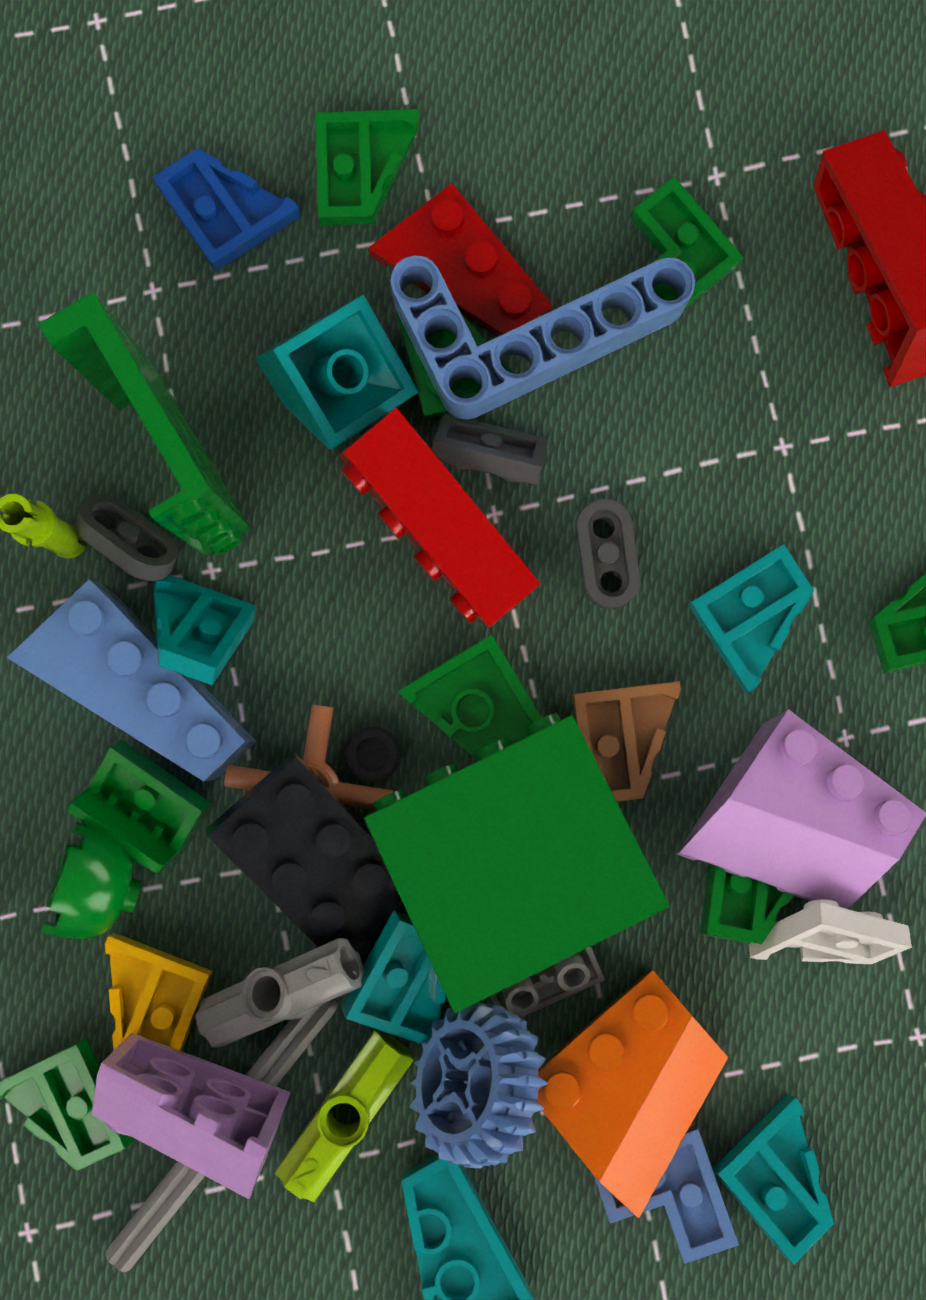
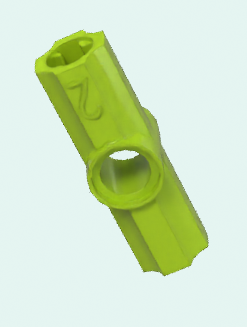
[275,1029,415,1202]

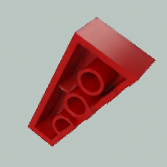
[813,130,926,387]
[337,407,541,628]

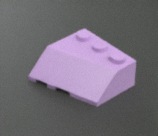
[676,709,926,909]
[92,1033,291,1199]

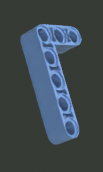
[390,255,695,420]

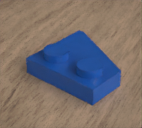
[152,148,301,272]

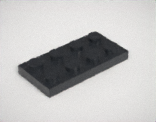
[206,752,408,965]

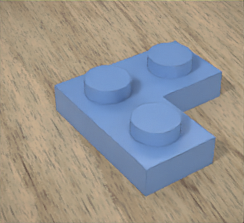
[594,1126,739,1264]

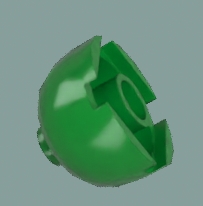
[40,822,142,941]

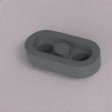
[75,494,178,581]
[575,499,640,610]

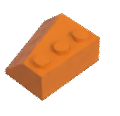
[537,968,728,1218]

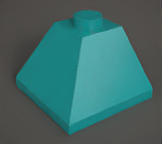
[255,294,419,449]

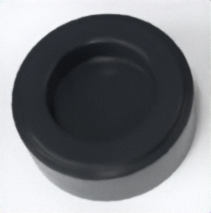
[345,727,401,782]

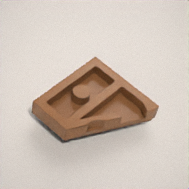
[572,681,681,801]

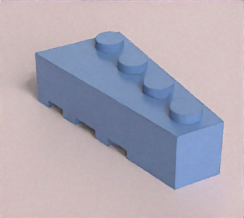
[6,579,257,782]

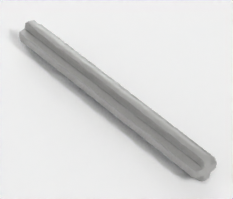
[105,999,338,1272]

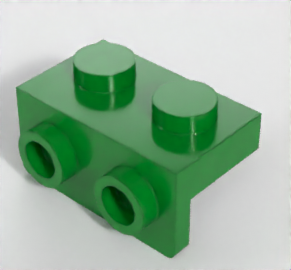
[67,740,211,873]

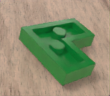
[630,176,744,332]

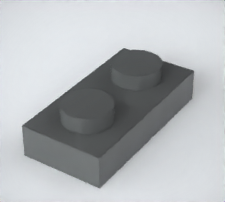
[432,413,549,485]

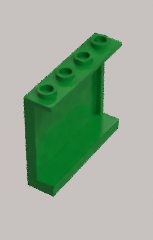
[38,292,251,556]
[364,713,670,1014]

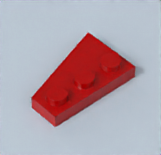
[368,183,553,337]

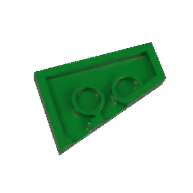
[397,634,542,761]

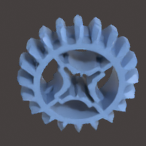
[409,1003,548,1169]

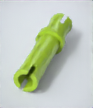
[0,494,86,559]

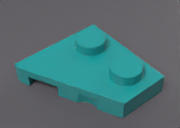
[712,1094,834,1265]

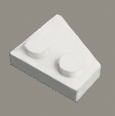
[749,899,912,964]

